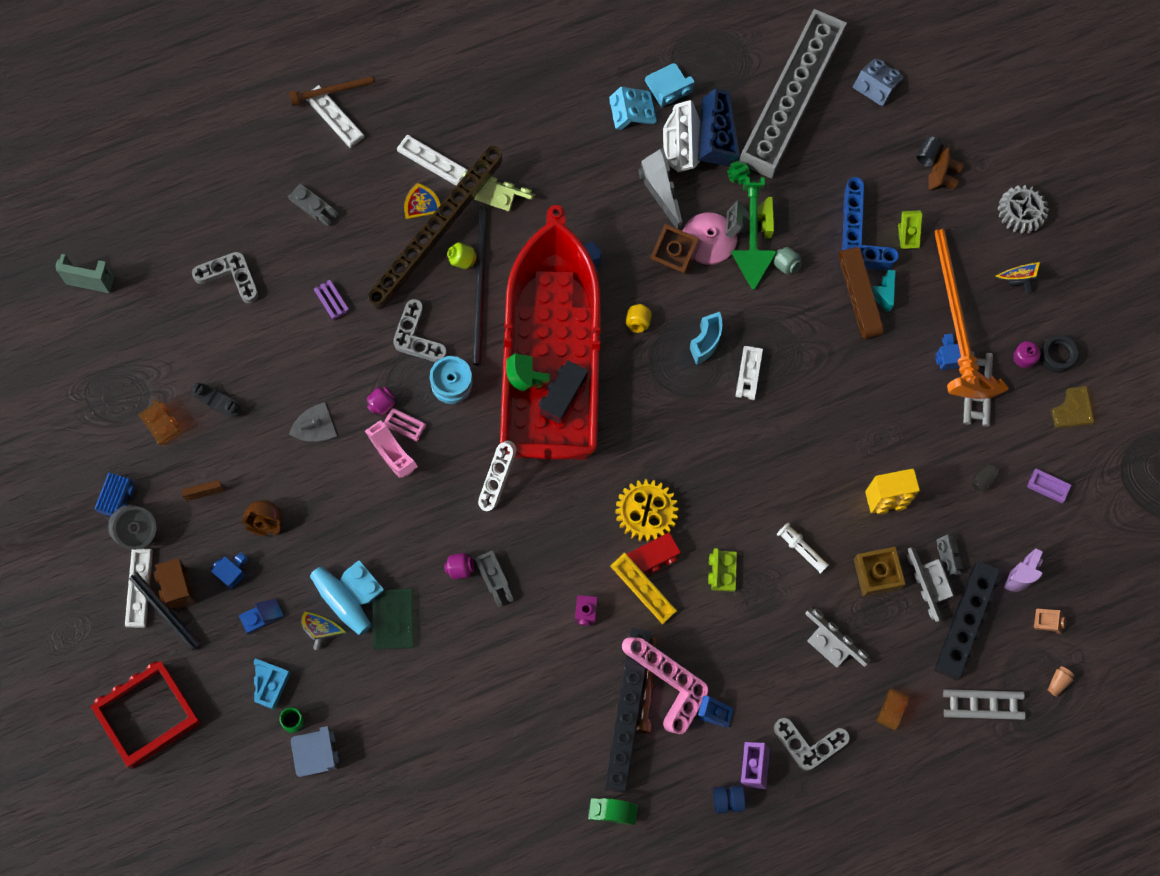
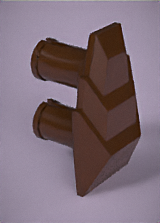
[929,147,963,190]

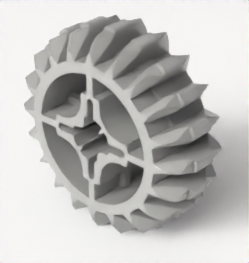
[998,185,1049,234]

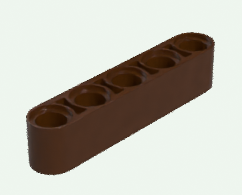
[838,246,883,339]

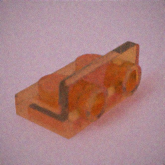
[138,399,179,446]

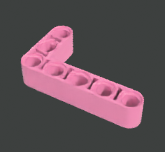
[622,637,708,734]

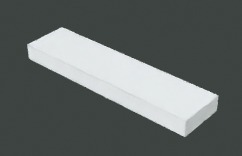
[306,85,364,148]
[397,135,468,185]
[125,549,153,628]

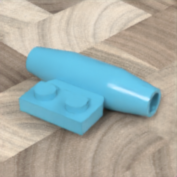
[310,560,384,636]

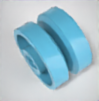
[430,356,473,404]

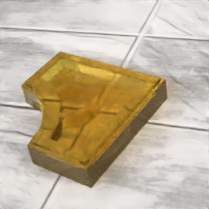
[1051,387,1094,428]

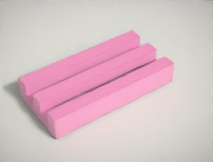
[384,408,426,442]

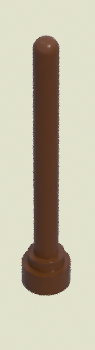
[289,76,375,106]
[635,638,657,733]

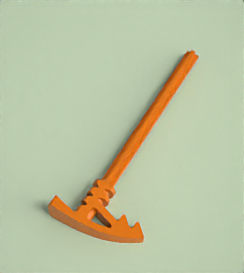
[935,229,1009,399]

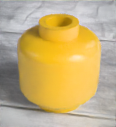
[626,304,652,333]

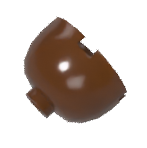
[242,500,282,536]

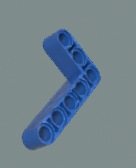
[842,177,898,270]

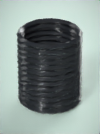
[916,137,944,166]

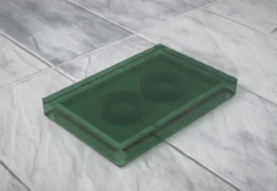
[372,589,413,650]

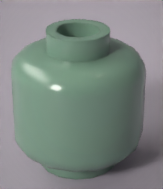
[774,247,802,274]

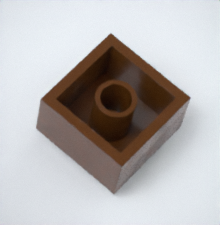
[650,224,702,275]
[154,558,196,611]

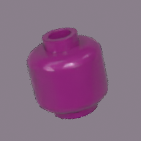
[1013,341,1041,369]
[367,387,395,415]
[444,553,475,580]

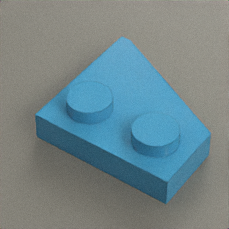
[254,658,291,710]

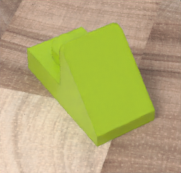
[757,197,774,238]
[898,211,922,249]

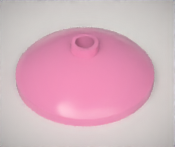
[683,212,737,265]

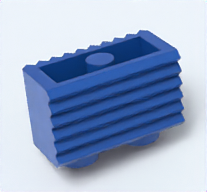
[95,473,135,516]

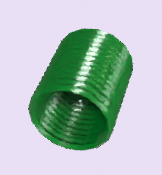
[279,707,304,733]

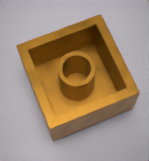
[853,547,905,597]

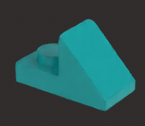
[871,270,895,312]

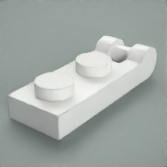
[735,346,763,400]

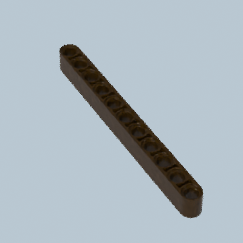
[368,146,503,309]

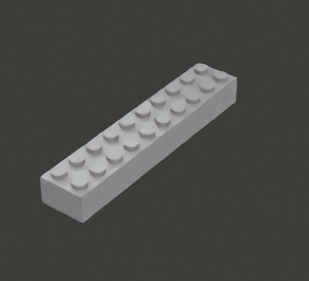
[739,9,847,179]

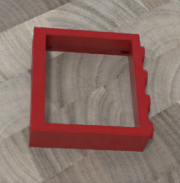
[90,661,202,769]

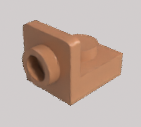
[1034,609,1066,634]

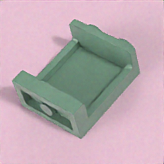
[56,254,115,293]

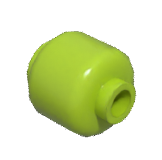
[447,243,476,269]

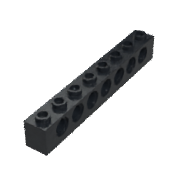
[604,628,651,793]

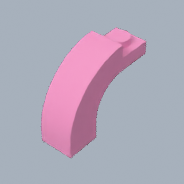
[365,420,418,478]

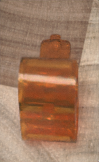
[876,688,909,731]

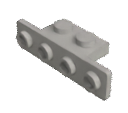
[907,547,955,623]
[805,607,871,667]

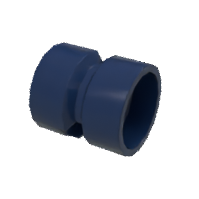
[713,785,745,814]

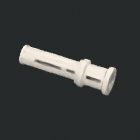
[777,522,829,573]

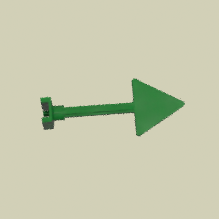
[731,177,776,290]

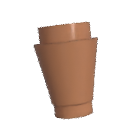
[1047,666,1075,697]

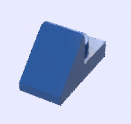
[239,599,284,634]
[698,696,734,728]

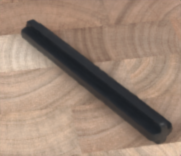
[129,572,200,650]

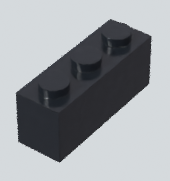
[538,360,588,424]

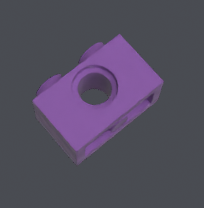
[741,742,770,789]

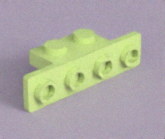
[463,172,535,211]

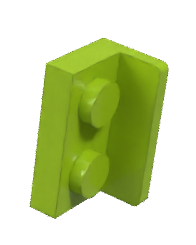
[708,548,737,592]

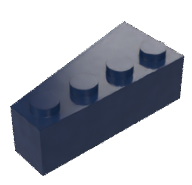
[698,88,740,166]

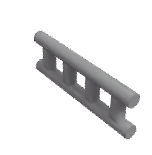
[963,351,993,427]
[943,689,1025,720]

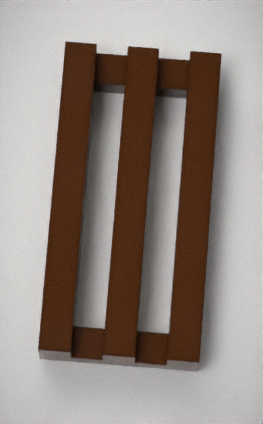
[181,480,224,502]

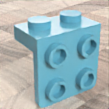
[645,63,694,107]
[609,87,656,130]

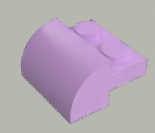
[1003,548,1043,592]

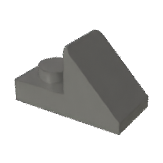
[725,200,750,238]

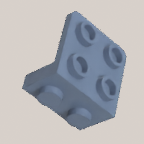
[852,59,903,106]
[291,726,339,777]

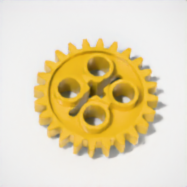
[615,479,678,542]

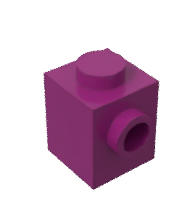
[575,595,597,627]

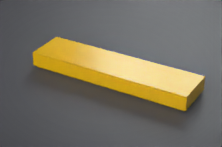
[610,553,677,624]

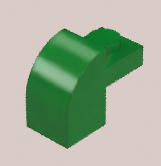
[506,354,550,391]
[588,798,638,825]

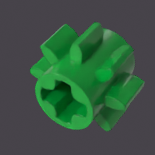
[727,161,750,185]

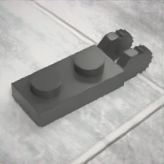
[288,184,338,226]
[475,550,514,608]

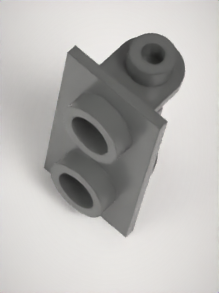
[936,534,963,577]

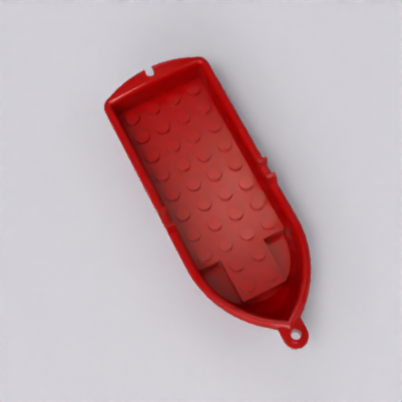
[500,205,601,460]

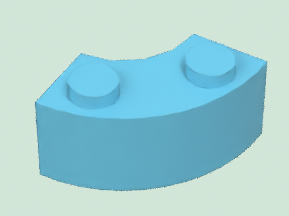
[690,312,722,365]

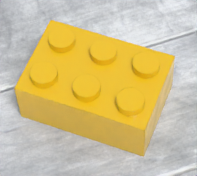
[865,468,920,515]

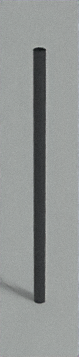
[473,207,487,366]

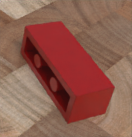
[627,532,680,574]

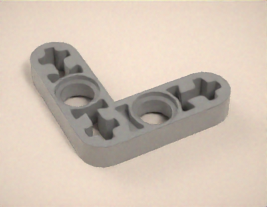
[192,252,258,303]
[393,299,447,362]
[774,718,849,771]

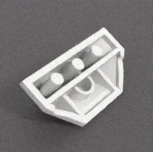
[663,100,701,172]

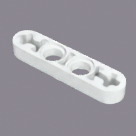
[478,441,517,511]

